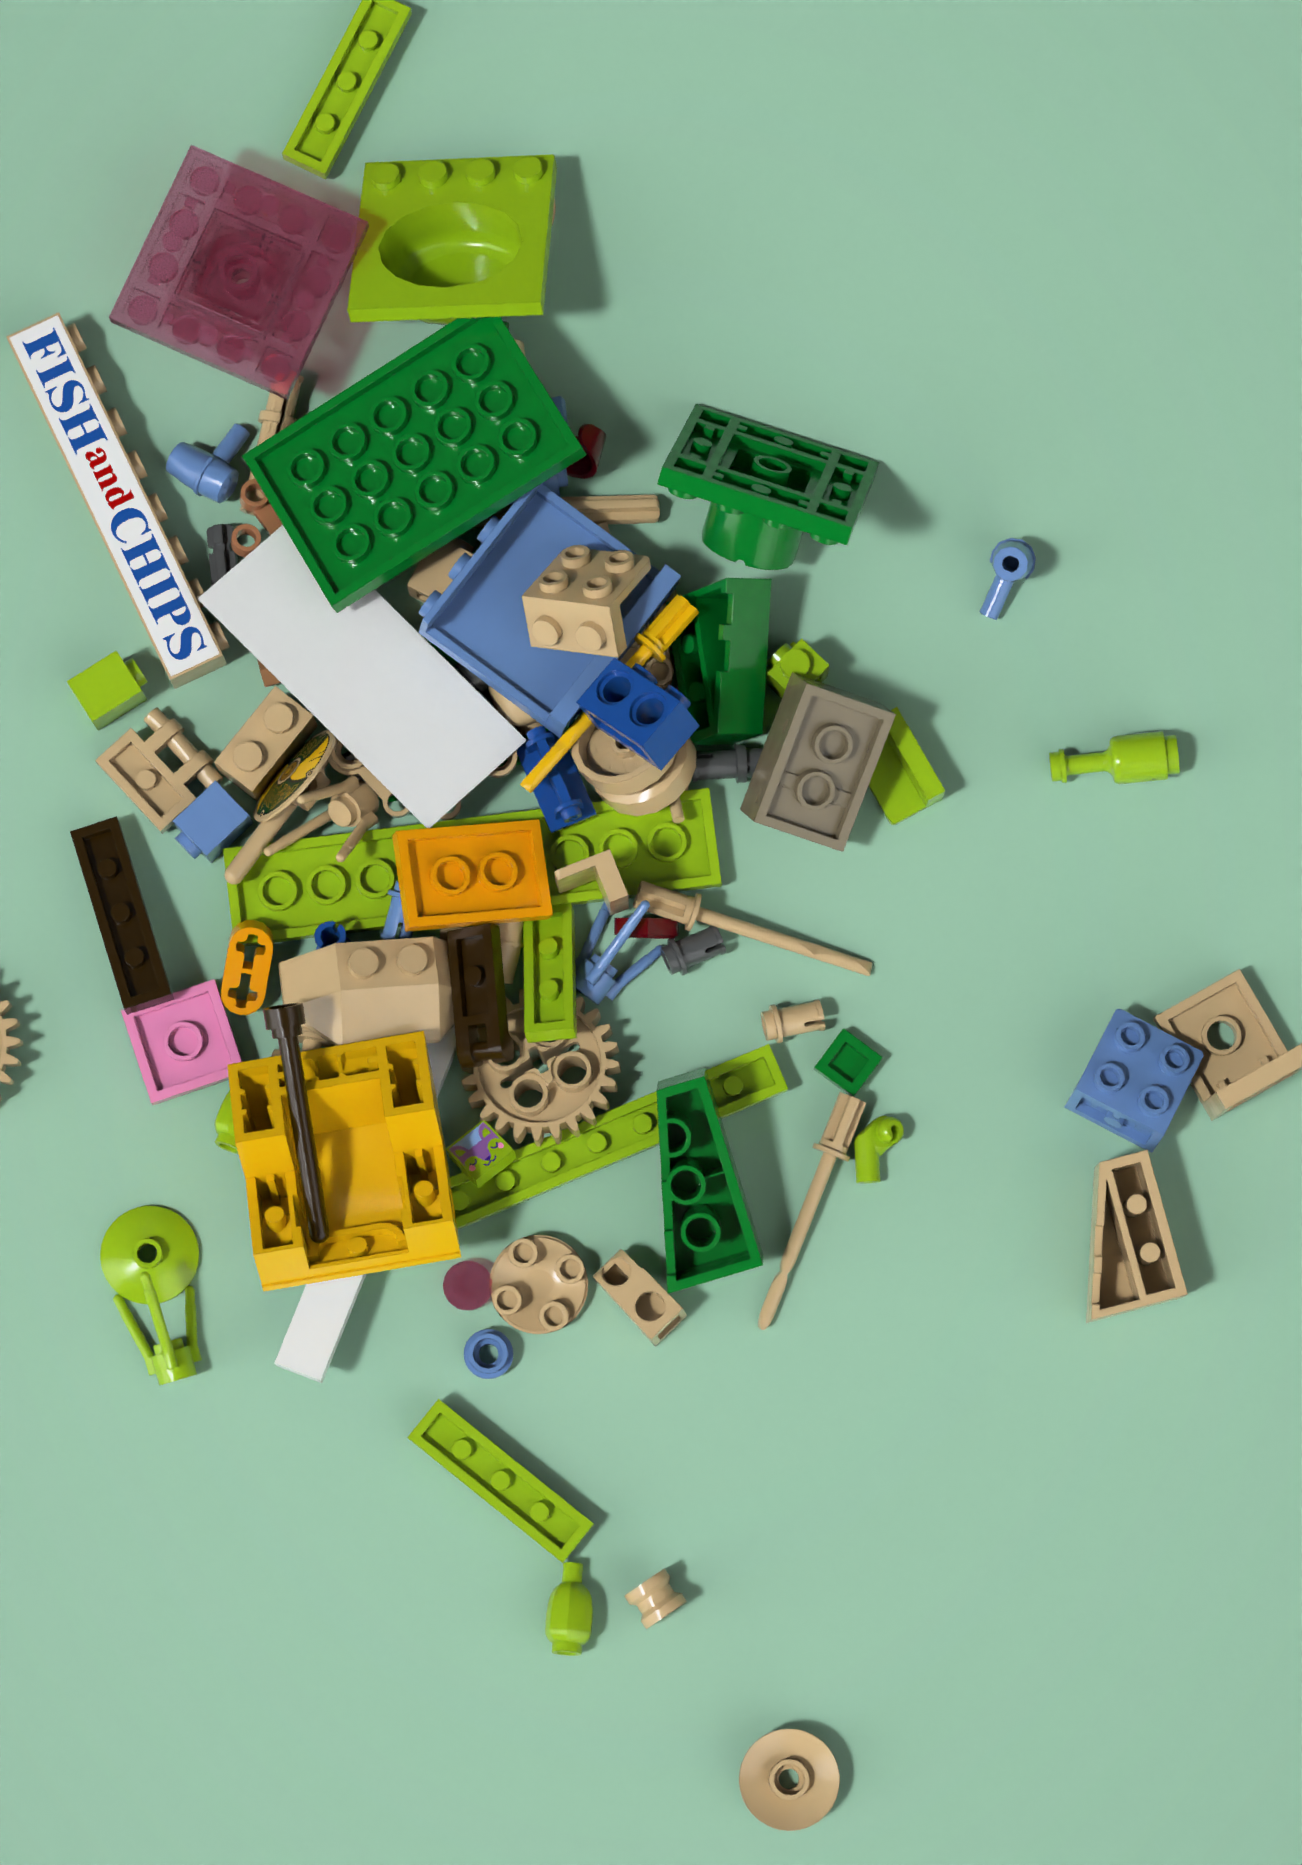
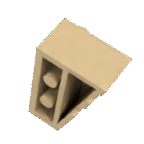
[1086,1150,1188,1323]

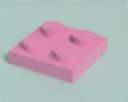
[121,979,243,1105]

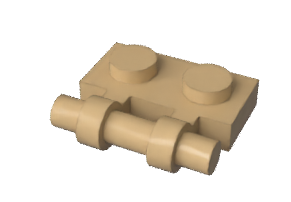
[95,707,223,834]

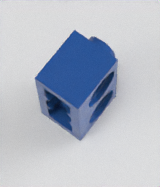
[576,657,699,771]

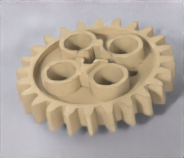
[460,988,621,1147]

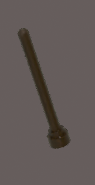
[263,1003,329,1243]

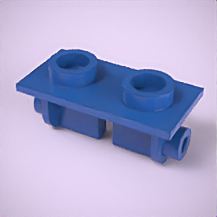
[516,726,597,833]

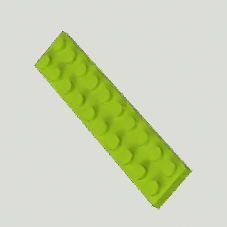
[223,788,722,946]

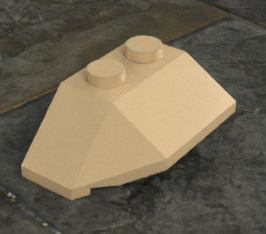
[278,936,454,1046]

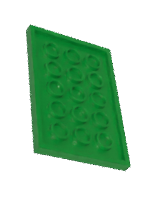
[242,317,587,613]

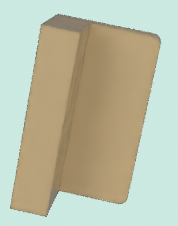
[554,849,629,916]

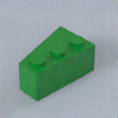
[665,578,772,745]

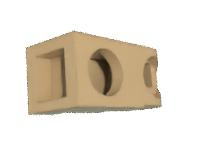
[592,1249,687,1347]

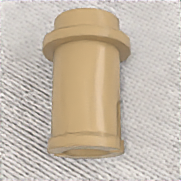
[761,999,825,1044]

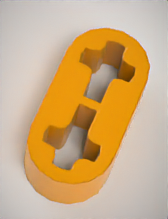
[221,920,273,1015]

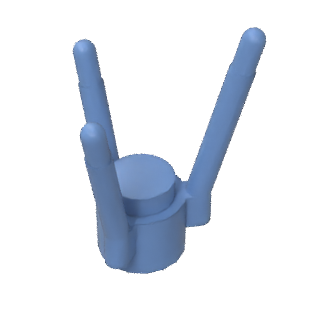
[575,900,663,1005]

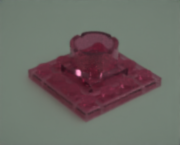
[109,145,369,400]

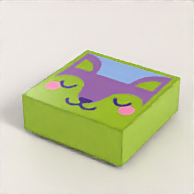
[446,1121,517,1189]

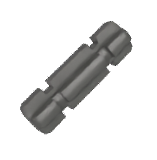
[206,524,238,585]

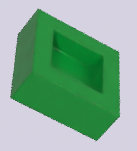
[814,1028,883,1097]

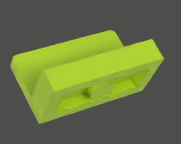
[869,707,945,825]

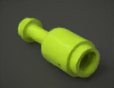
[1049,731,1180,784]

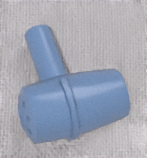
[166,424,250,504]
[980,538,1036,620]

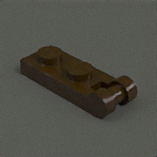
[447,923,515,1069]

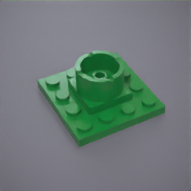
[657,404,879,570]

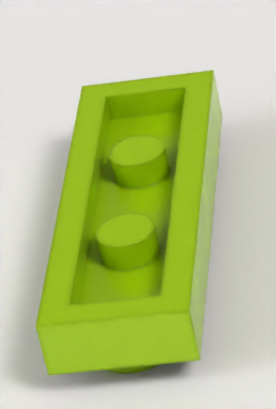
[523,903,577,1043]

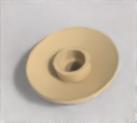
[739,1729,840,1831]

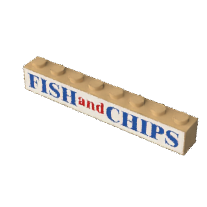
[6,312,230,689]

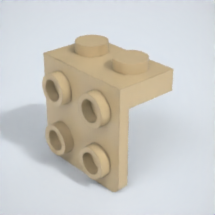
[522,545,651,658]

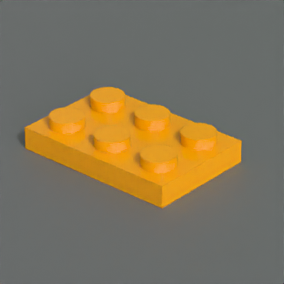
[392,819,553,932]

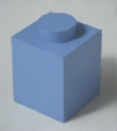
[173,780,253,863]

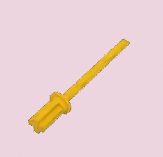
[520,595,699,793]

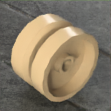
[571,723,696,816]

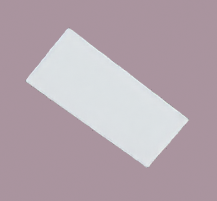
[198,525,526,828]

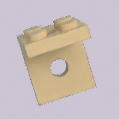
[1153,969,1302,1121]

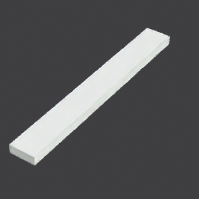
[274,1025,457,1383]

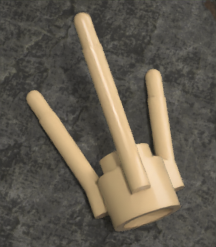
[264,775,379,862]

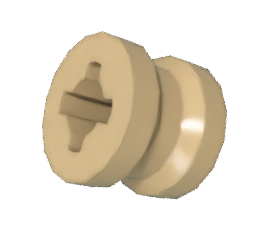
[624,1568,687,1629]

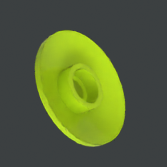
[100,1206,199,1305]

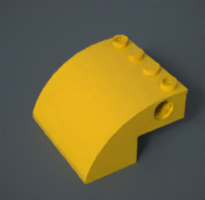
[227,1031,461,1292]

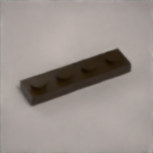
[70,816,174,1015]

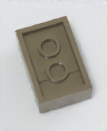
[740,672,896,852]

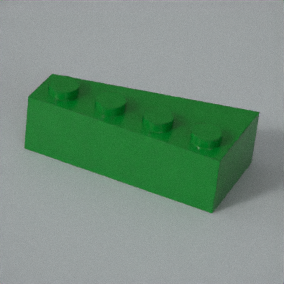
[656,1067,763,1294]

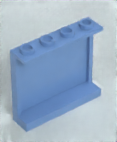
[418,483,681,738]

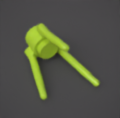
[113,1272,202,1386]

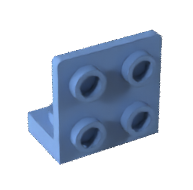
[1064,1009,1204,1153]

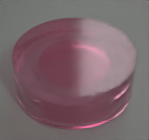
[443,1261,492,1311]

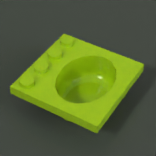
[347,154,557,325]

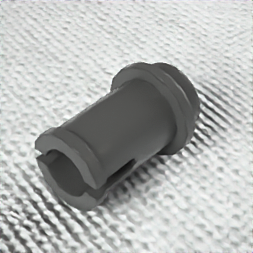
[660,925,726,976]

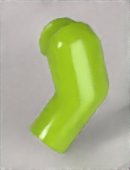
[854,1115,904,1184]

